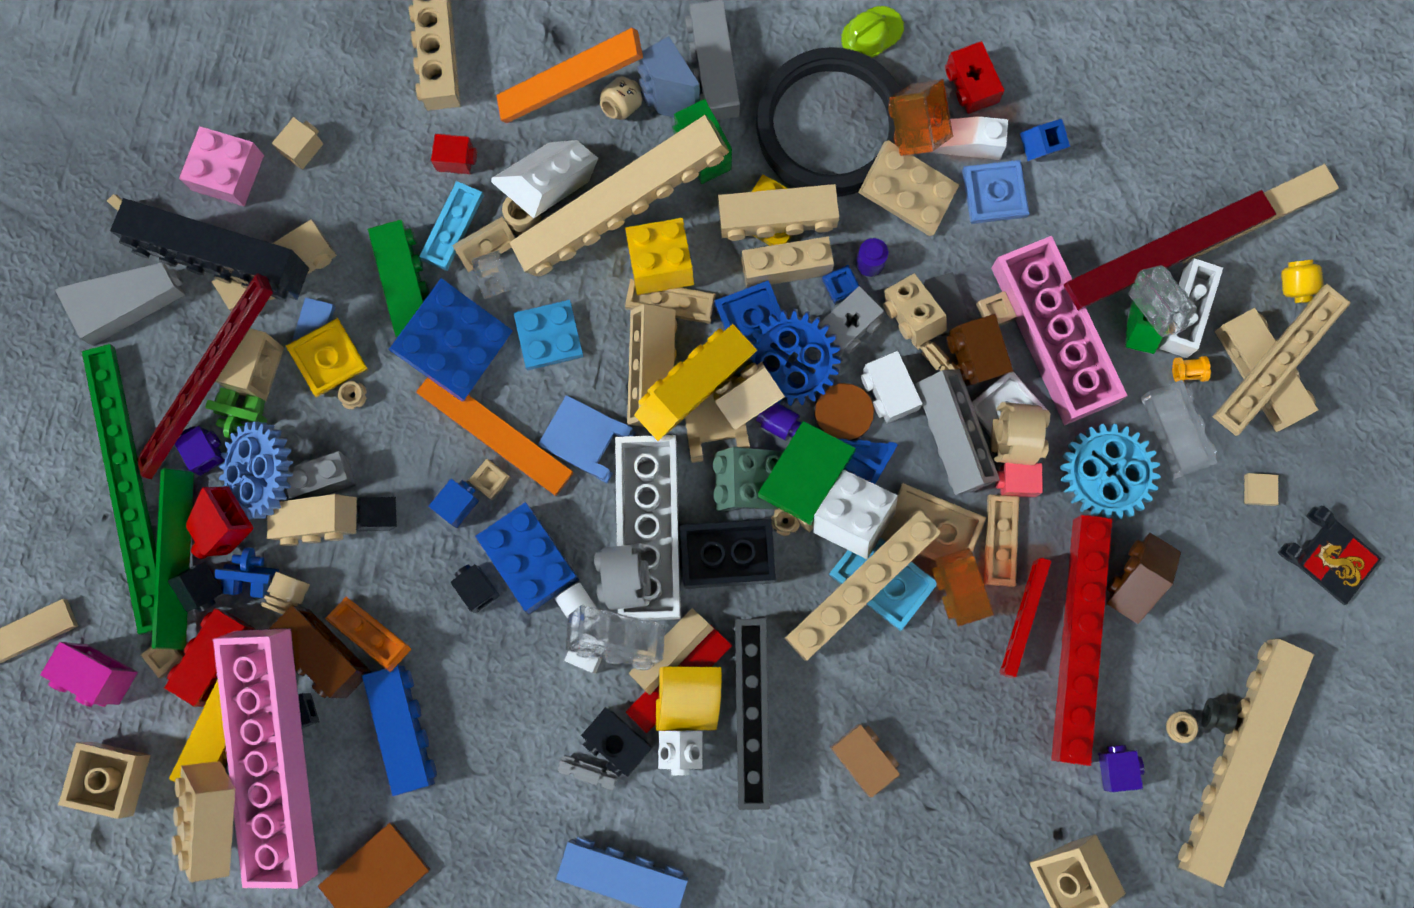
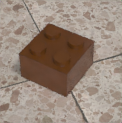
[947,314,1014,386]

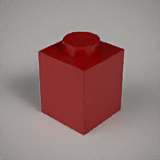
[431,134,477,174]

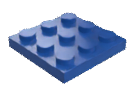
[388,278,513,402]

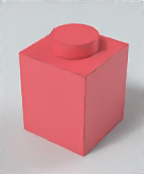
[995,463,1043,497]

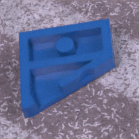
[839,439,898,484]

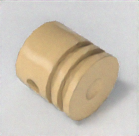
[502,197,541,236]
[261,571,310,614]

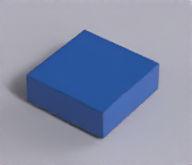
[822,265,859,304]

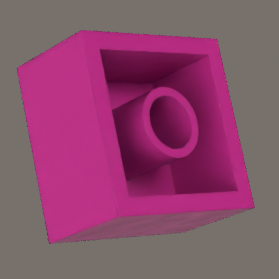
[40,642,138,707]

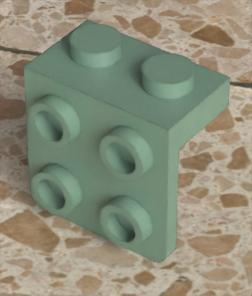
[713,447,782,512]

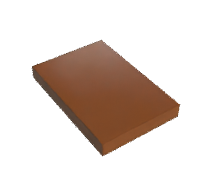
[318,822,431,908]

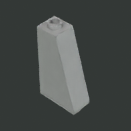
[55,263,185,346]

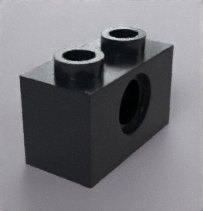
[581,707,653,777]

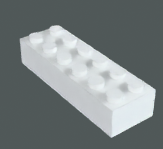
[615,435,681,621]

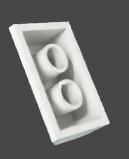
[491,140,598,218]

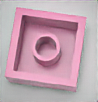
[179,126,264,206]

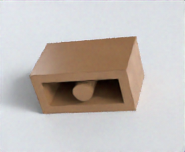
[830,724,900,798]

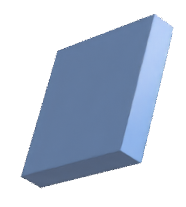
[962,160,1030,224]

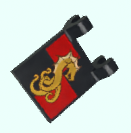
[1278,506,1382,605]

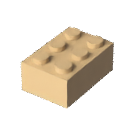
[172,761,235,882]

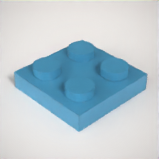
[513,300,584,371]

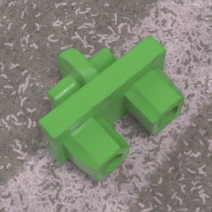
[205,387,267,439]

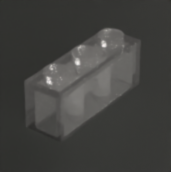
[1141,380,1217,479]
[565,605,665,670]

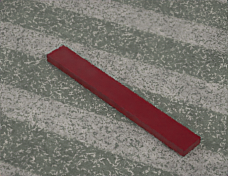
[1063,190,1277,311]
[137,273,273,480]

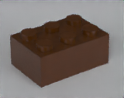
[269,605,372,699]

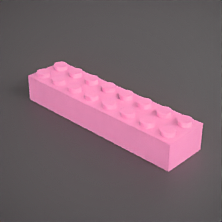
[213,629,318,889]

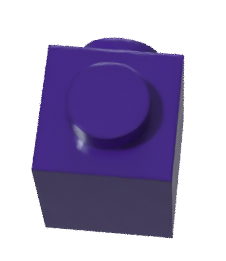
[175,426,225,476]
[1098,745,1145,792]

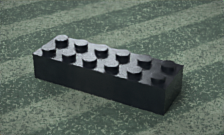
[110,198,309,301]

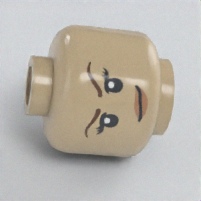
[600,76,642,120]

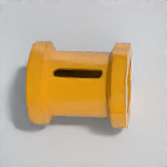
[1172,356,1211,384]

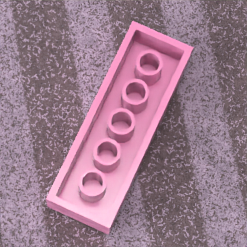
[991,236,1128,425]

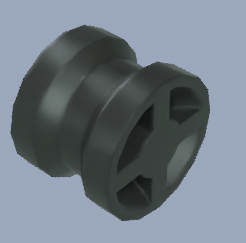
[1202,698,1238,734]

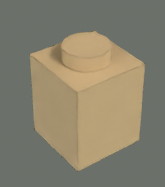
[272,117,323,170]

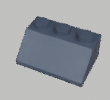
[637,36,700,118]

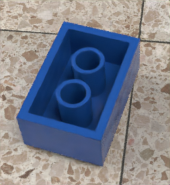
[475,502,580,614]

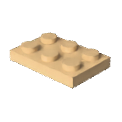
[858,140,959,236]

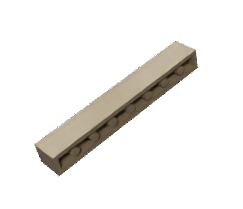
[509,115,729,276]
[1178,639,1314,887]

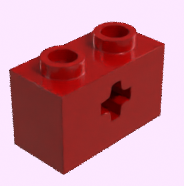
[945,41,1005,114]

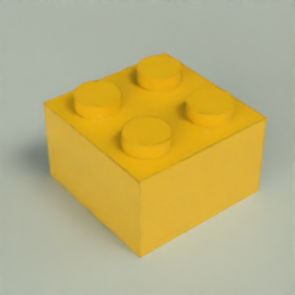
[625,218,694,295]

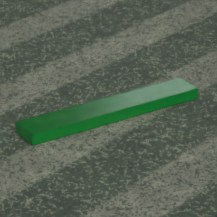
[151,468,194,650]

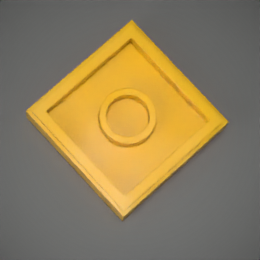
[286,318,368,398]

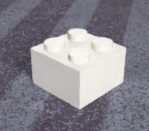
[814,470,898,559]

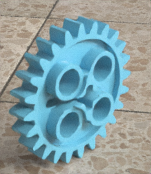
[1060,424,1161,521]

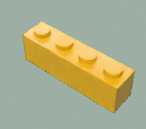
[169,680,228,782]

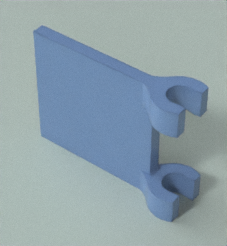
[537,395,636,484]

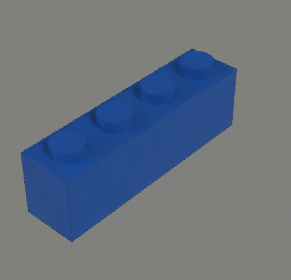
[362,665,437,796]

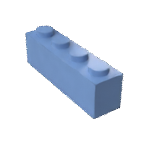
[556,837,688,908]

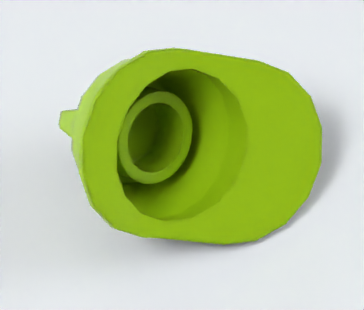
[841,6,904,58]

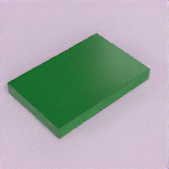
[758,421,856,525]

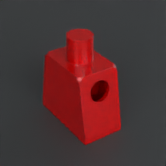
[186,486,254,559]

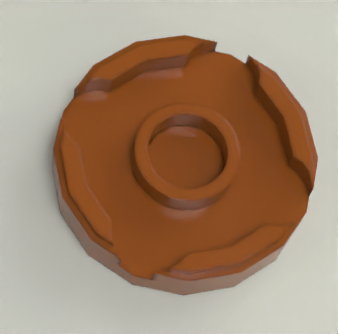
[815,383,874,441]

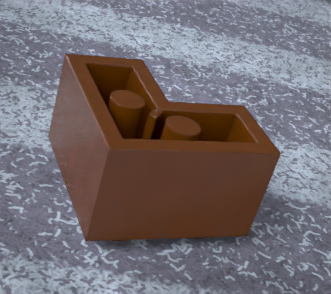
[1107,532,1181,624]

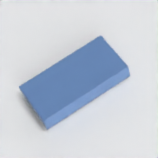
[292,298,335,342]

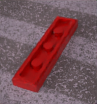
[999,557,1051,678]
[625,624,732,734]

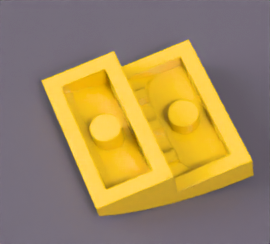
[656,667,721,731]

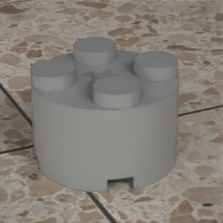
[595,543,651,610]

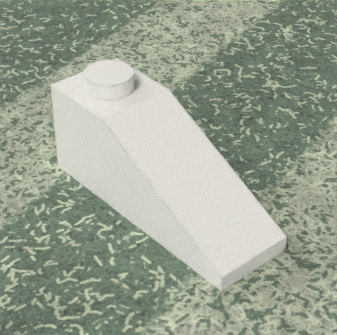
[915,116,1008,160]

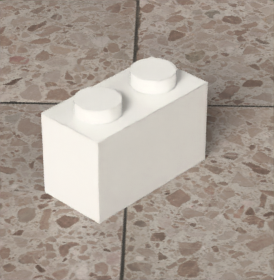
[861,351,922,424]

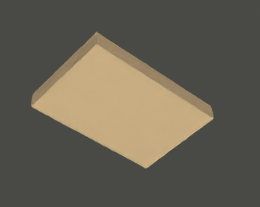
[881,483,986,573]

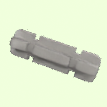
[558,755,618,790]

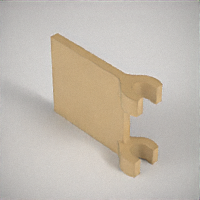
[685,376,750,463]

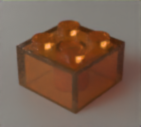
[888,79,953,156]
[932,548,994,626]

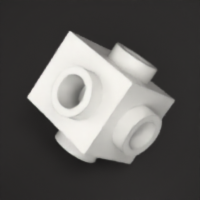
[658,731,703,776]

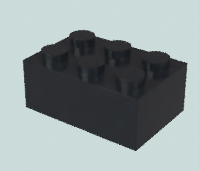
[680,519,776,589]

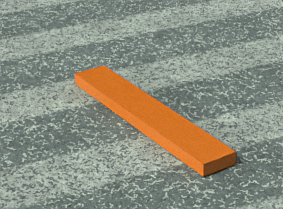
[496,28,643,123]
[416,377,574,496]

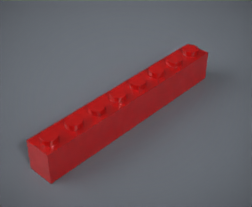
[1051,515,1112,766]

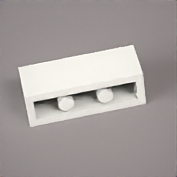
[1159,258,1223,358]

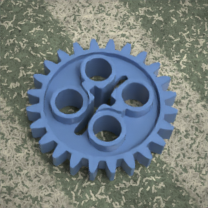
[219,422,293,519]

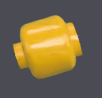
[1281,259,1324,303]

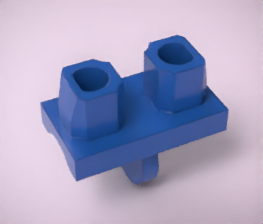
[215,547,279,598]

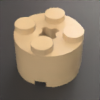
[991,402,1050,466]

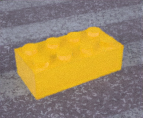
[634,324,757,441]

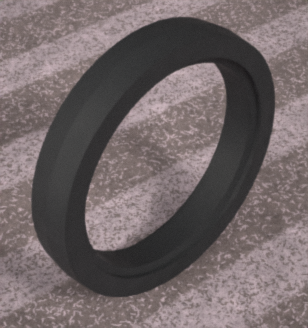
[756,47,907,197]

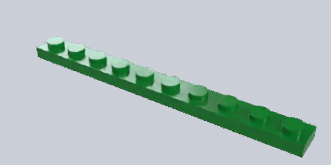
[81,344,156,635]

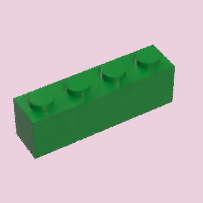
[368,219,430,338]

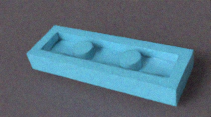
[419,181,484,271]

